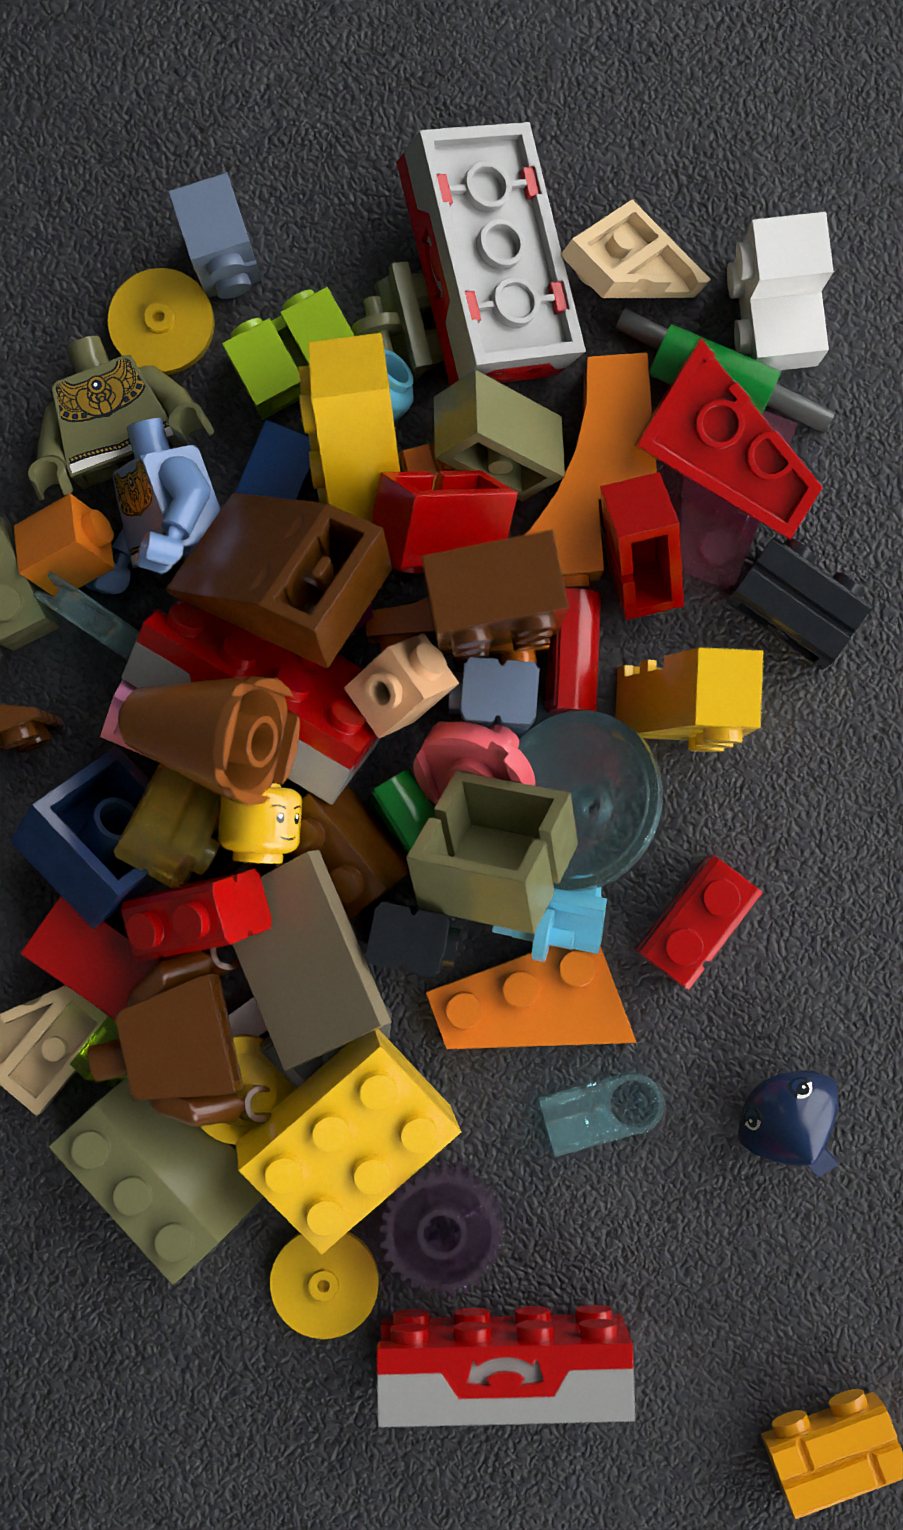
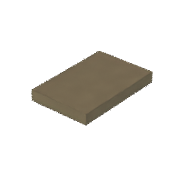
[233,850,391,1071]

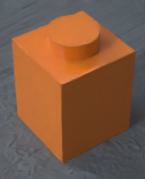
[14,493,115,599]

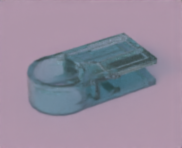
[33,571,139,660]
[538,1071,664,1157]

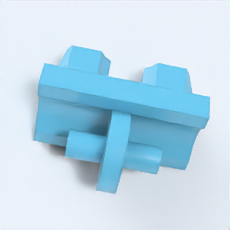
[492,878,607,962]

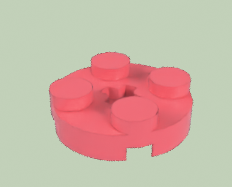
[414,721,535,805]

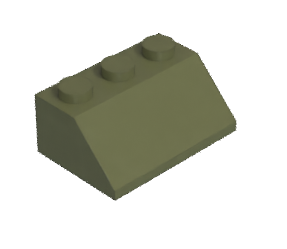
[49,1076,264,1285]

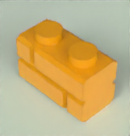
[761,1389,903,1519]

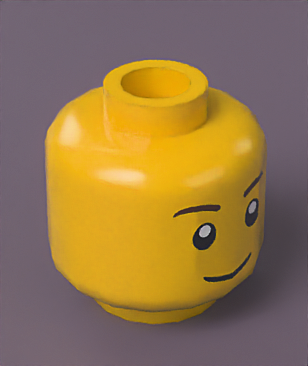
[218,783,302,863]

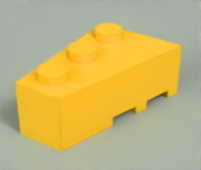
[614,648,763,752]

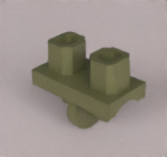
[352,261,445,384]

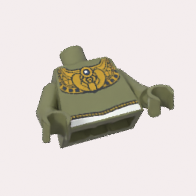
[28,336,214,501]

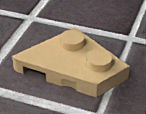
[560,199,711,298]
[0,985,116,1116]

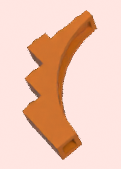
[366,353,657,666]

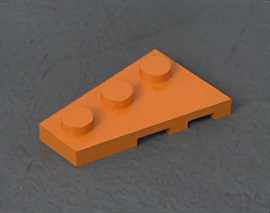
[426,945,637,1049]

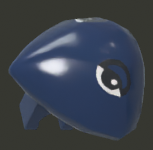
[738,1071,839,1177]

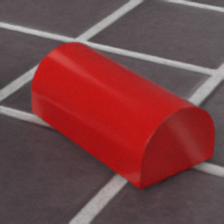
[544,588,601,714]

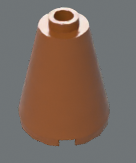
[118,676,300,805]

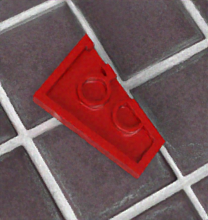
[634,338,823,540]

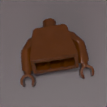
[88,947,271,1127]

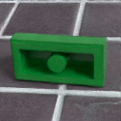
[649,324,782,415]
[369,769,436,857]

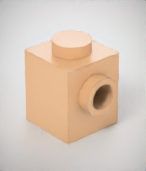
[344,633,459,738]

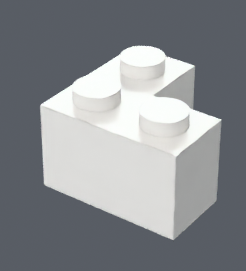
[727,212,833,370]

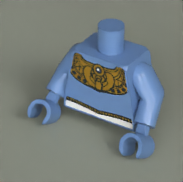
[85,418,221,594]

